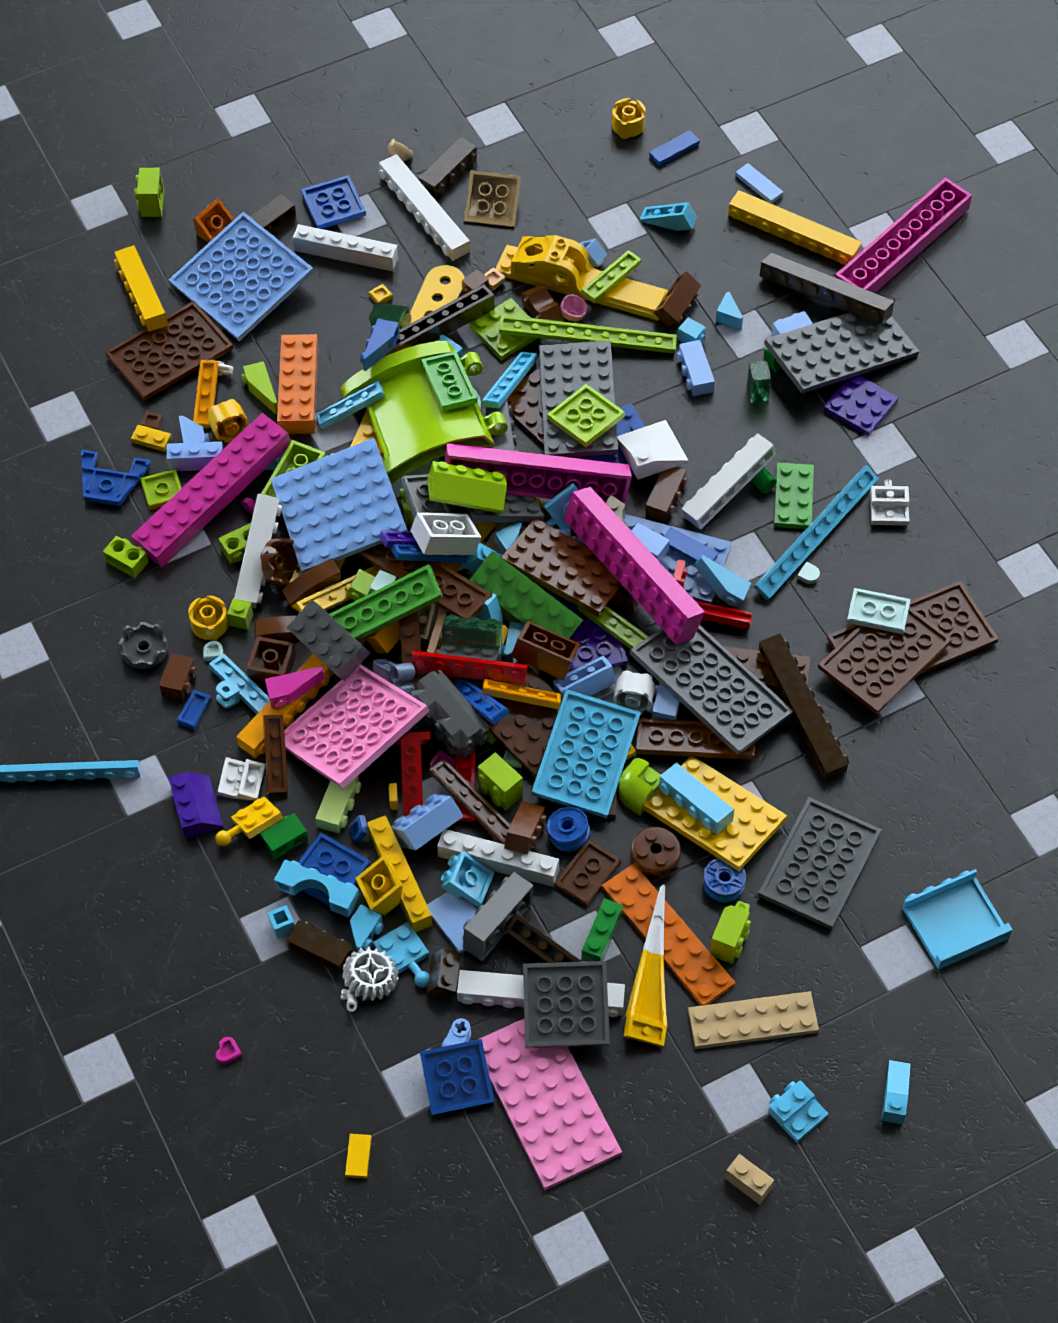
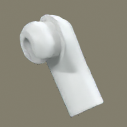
[341,989,358,1012]

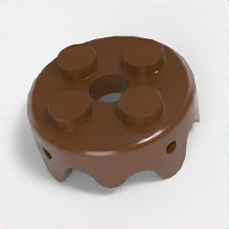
[260,538,300,586]
[631,827,681,879]

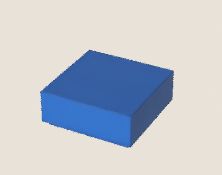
[349,815,369,843]

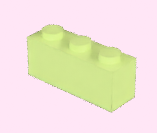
[315,776,361,834]

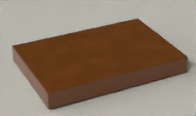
[554,840,621,907]

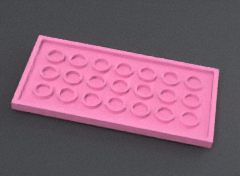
[480,1018,622,1190]

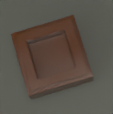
[140,411,164,430]

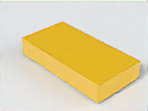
[345,1134,372,1179]

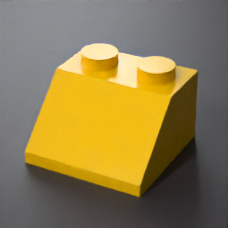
[356,854,403,915]

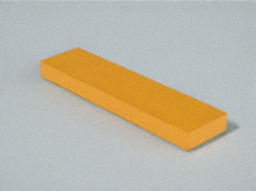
[193,360,219,428]
[482,679,561,709]

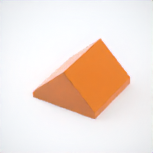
[193,198,234,243]

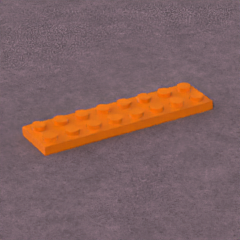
[602,863,736,1006]

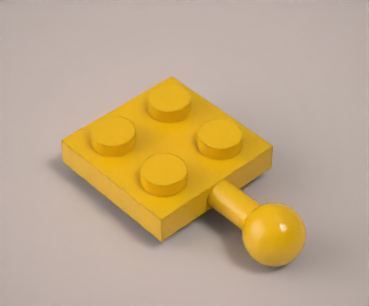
[215,797,283,846]

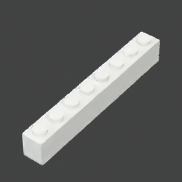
[379,154,470,261]
[457,970,625,1017]

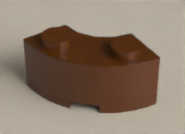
[521,285,564,322]

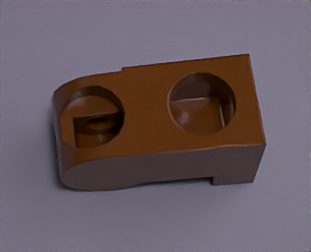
[609,586,639,613]

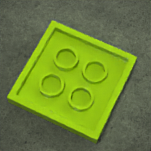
[469,298,537,361]
[547,384,625,447]

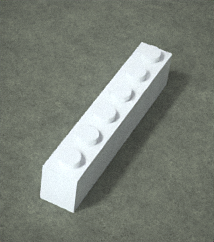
[293,224,398,271]
[682,433,776,530]
[234,494,282,609]
[437,829,559,887]

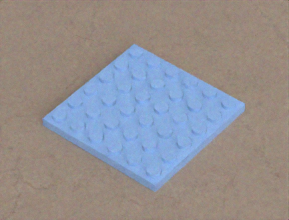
[169,212,314,341]
[271,438,408,573]

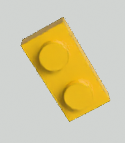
[131,425,172,452]

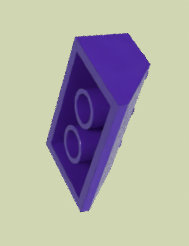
[168,772,224,838]

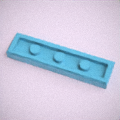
[316,381,385,430]

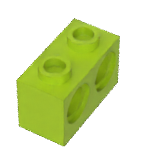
[219,523,251,564]
[103,536,149,578]

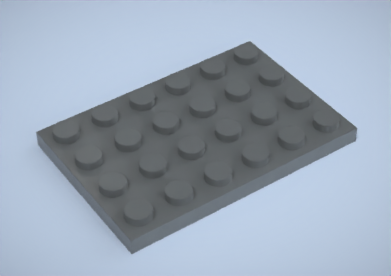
[758,797,882,930]

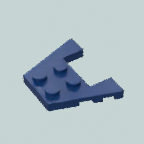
[81,450,151,506]

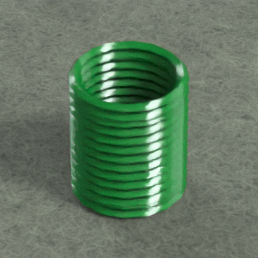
[750,467,777,493]

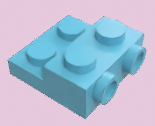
[441,851,494,907]
[768,1080,829,1143]

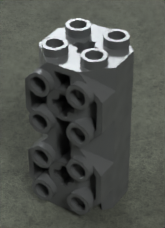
[410,670,489,757]

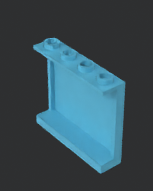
[902,869,1013,970]

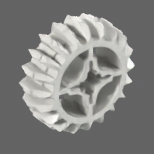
[342,947,398,1001]

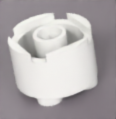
[613,671,655,714]

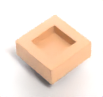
[484,267,506,290]

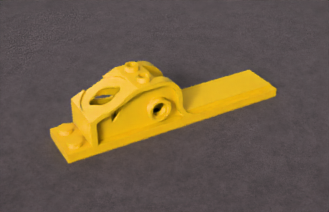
[495,235,668,321]

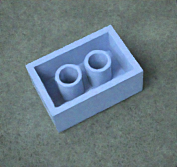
[391,794,463,850]

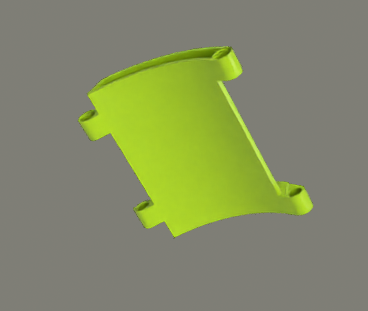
[340,341,508,485]

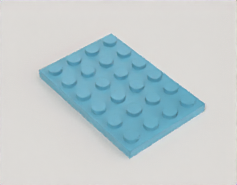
[531,689,641,818]

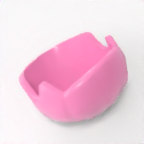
[560,294,588,322]

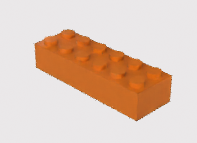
[277,334,318,434]

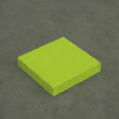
[140,469,182,510]

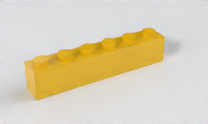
[114,245,168,332]
[367,815,433,932]

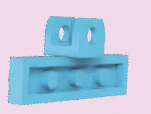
[209,654,270,714]

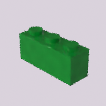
[581,898,623,962]

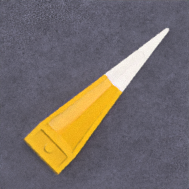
[623,885,667,1047]

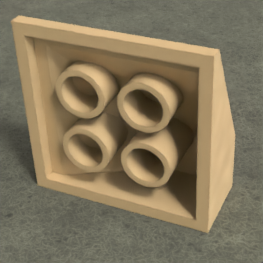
[464,170,521,227]

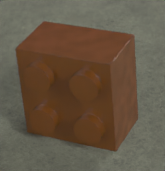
[247,636,296,683]

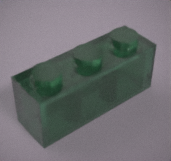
[442,615,503,651]

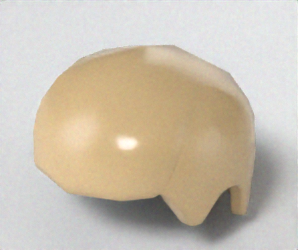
[388,139,413,162]

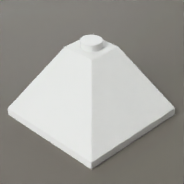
[617,420,688,479]

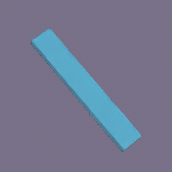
[482,352,537,409]

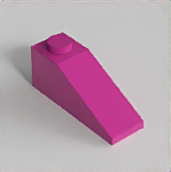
[265,666,324,708]

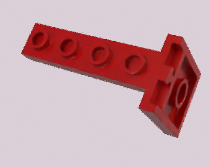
[673,560,752,629]
[395,731,432,817]

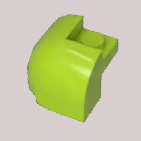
[617,758,661,816]

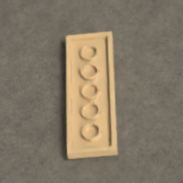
[688,991,819,1049]

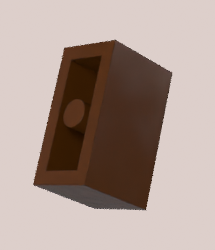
[159,653,197,700]

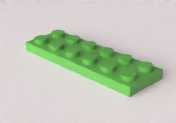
[469,551,583,639]
[330,564,443,641]

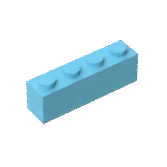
[659,763,734,835]

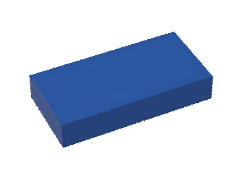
[177,690,212,730]

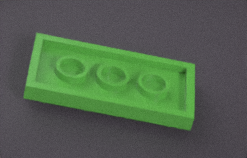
[421,351,478,411]
[774,462,814,529]

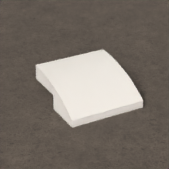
[217,757,265,800]

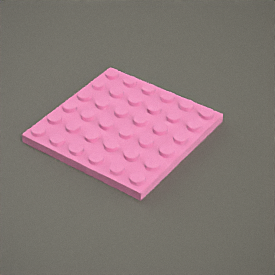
[284,664,430,789]

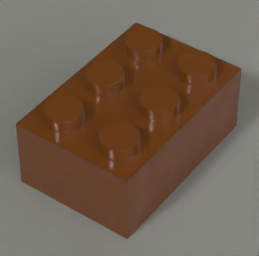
[510,621,580,680]

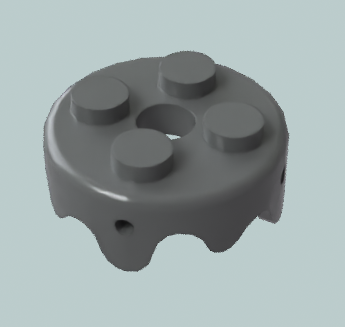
[119,622,168,669]

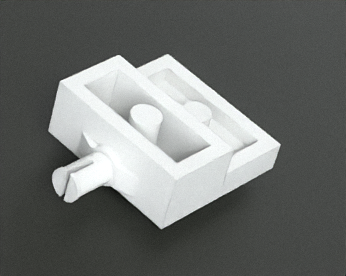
[870,479,909,525]

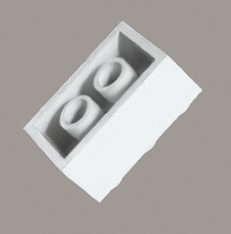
[410,513,481,555]

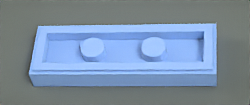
[735,163,783,204]

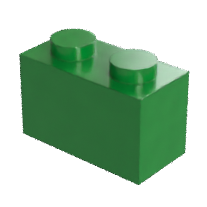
[260,813,309,860]

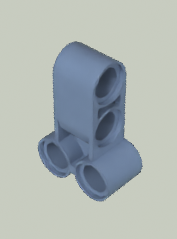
[373,659,415,695]

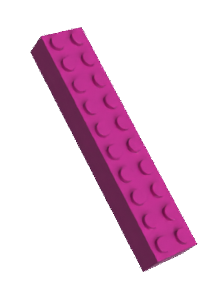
[835,177,972,293]
[131,413,291,568]
[444,443,632,504]
[563,487,705,645]

